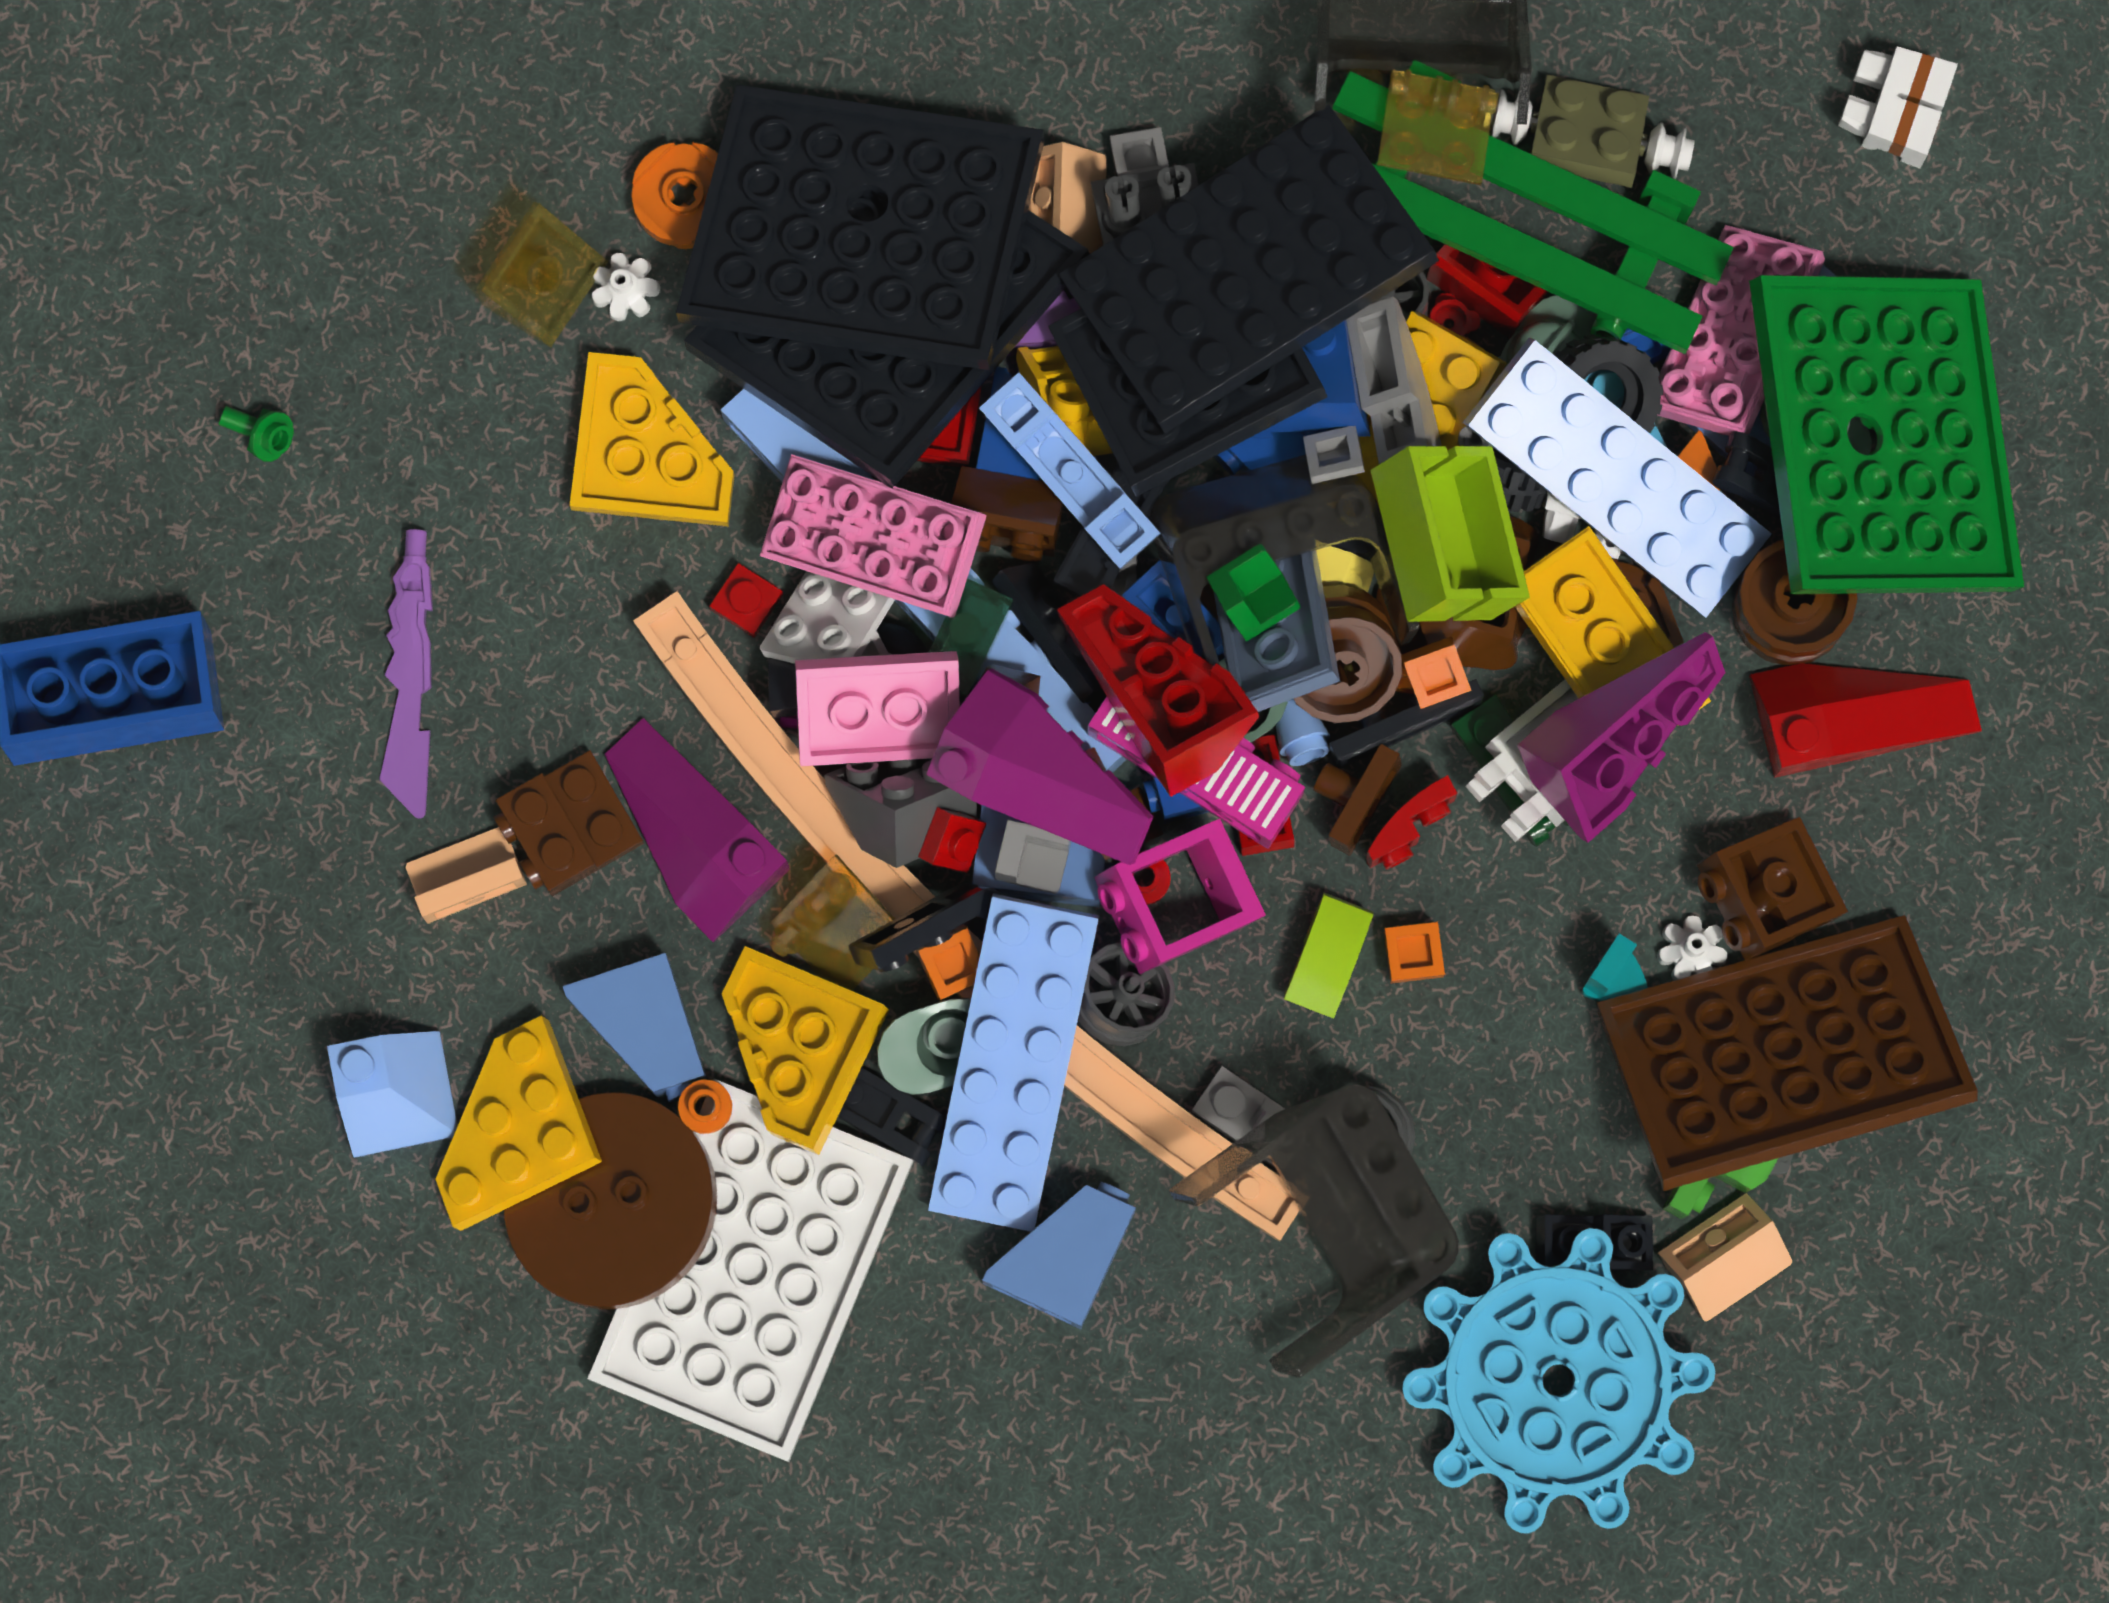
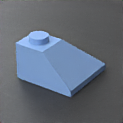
[327,1031,458,1158]

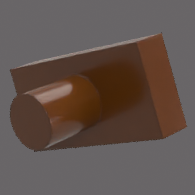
[1313,744,1402,856]

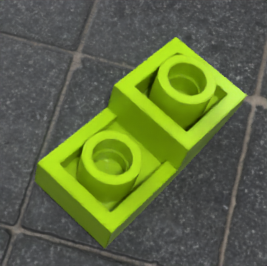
[1284,893,1374,1019]

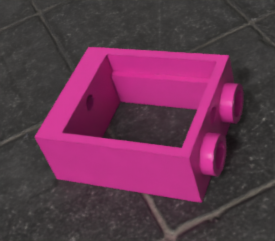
[1094,818,1266,974]

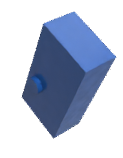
[0,611,224,766]

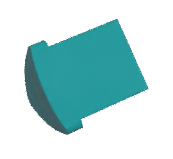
[1582,933,1648,1002]

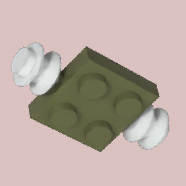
[1482,75,1695,188]

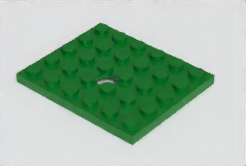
[1749,275,2024,594]

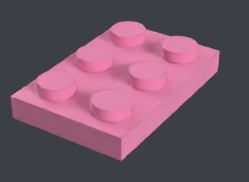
[795,651,960,766]

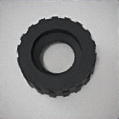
[1554,334,1663,433]

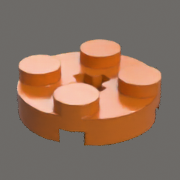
[631,142,718,250]

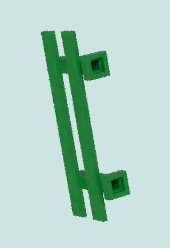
[1332,60,1734,354]

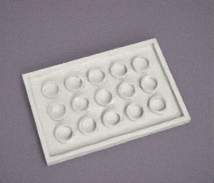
[588,1079,913,1462]

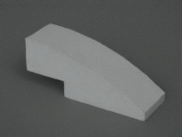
[1346,297,1442,464]

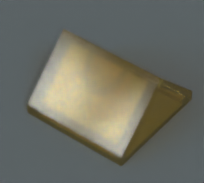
[476,202,608,348]

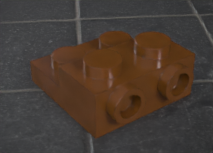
[493,750,644,897]
[1697,817,1848,961]

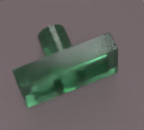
[929,578,1013,698]

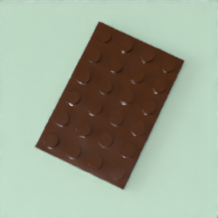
[1597,915,1978,1191]

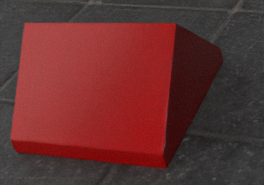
[1427,244,1548,339]

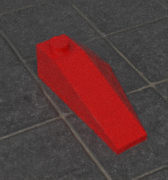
[1057,584,1259,797]
[1749,663,1982,778]

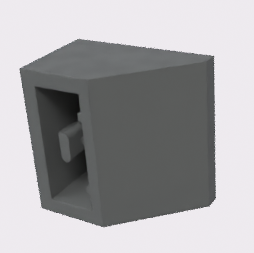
[825,758,977,868]

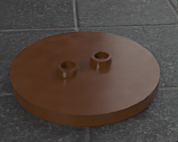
[504,1093,717,1309]

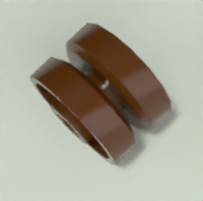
[1732,540,1858,666]
[1294,585,1402,723]

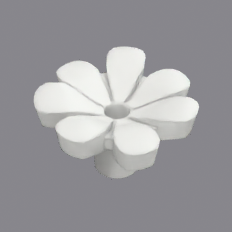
[592,253,660,321]
[1657,916,1728,981]

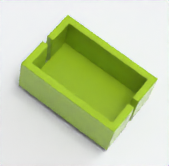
[1370,446,1530,622]

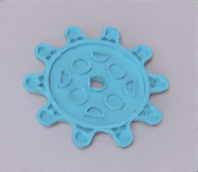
[1402,1228,1715,1533]

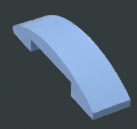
[979,373,1161,569]

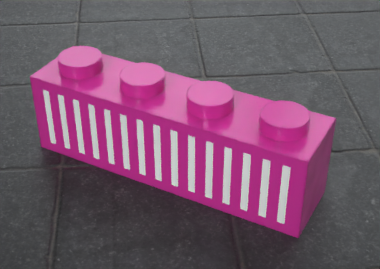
[1088,697,1305,849]

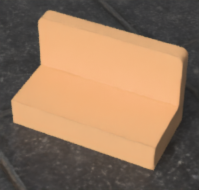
[1028,142,1107,254]
[406,827,527,924]
[1658,1193,1792,1321]

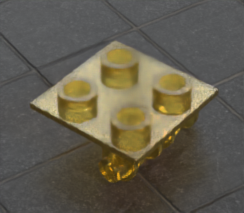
[1377,69,1498,185]
[770,854,895,991]

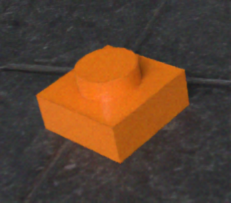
[1401,636,1471,709]
[1384,922,1445,984]
[916,928,980,1000]

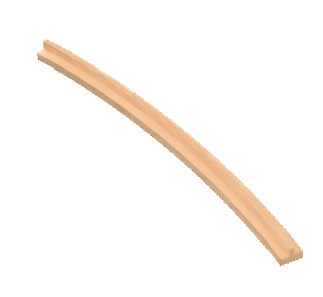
[633,591,1309,1242]

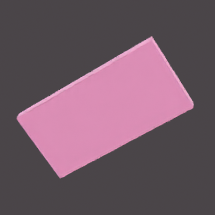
[1657,225,1825,436]
[760,454,987,618]

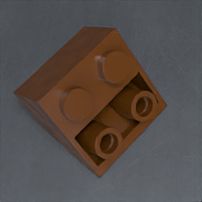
[951,466,1064,562]

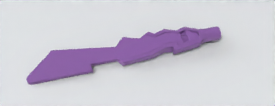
[379,529,433,819]

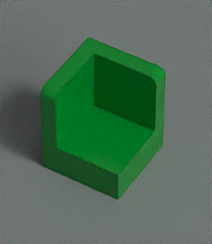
[1206,544,1300,642]

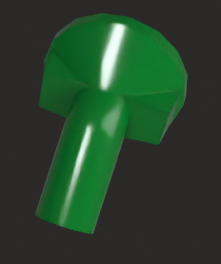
[218,406,294,462]

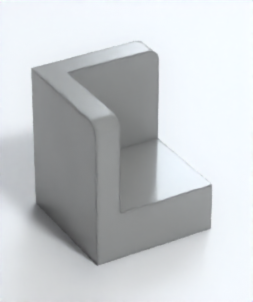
[995,820,1071,894]

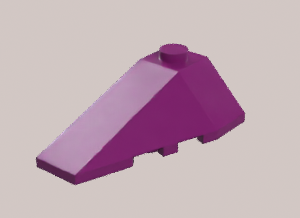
[1517,632,1725,843]
[926,668,1154,865]
[605,718,790,943]

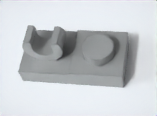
[1192,1066,1311,1172]

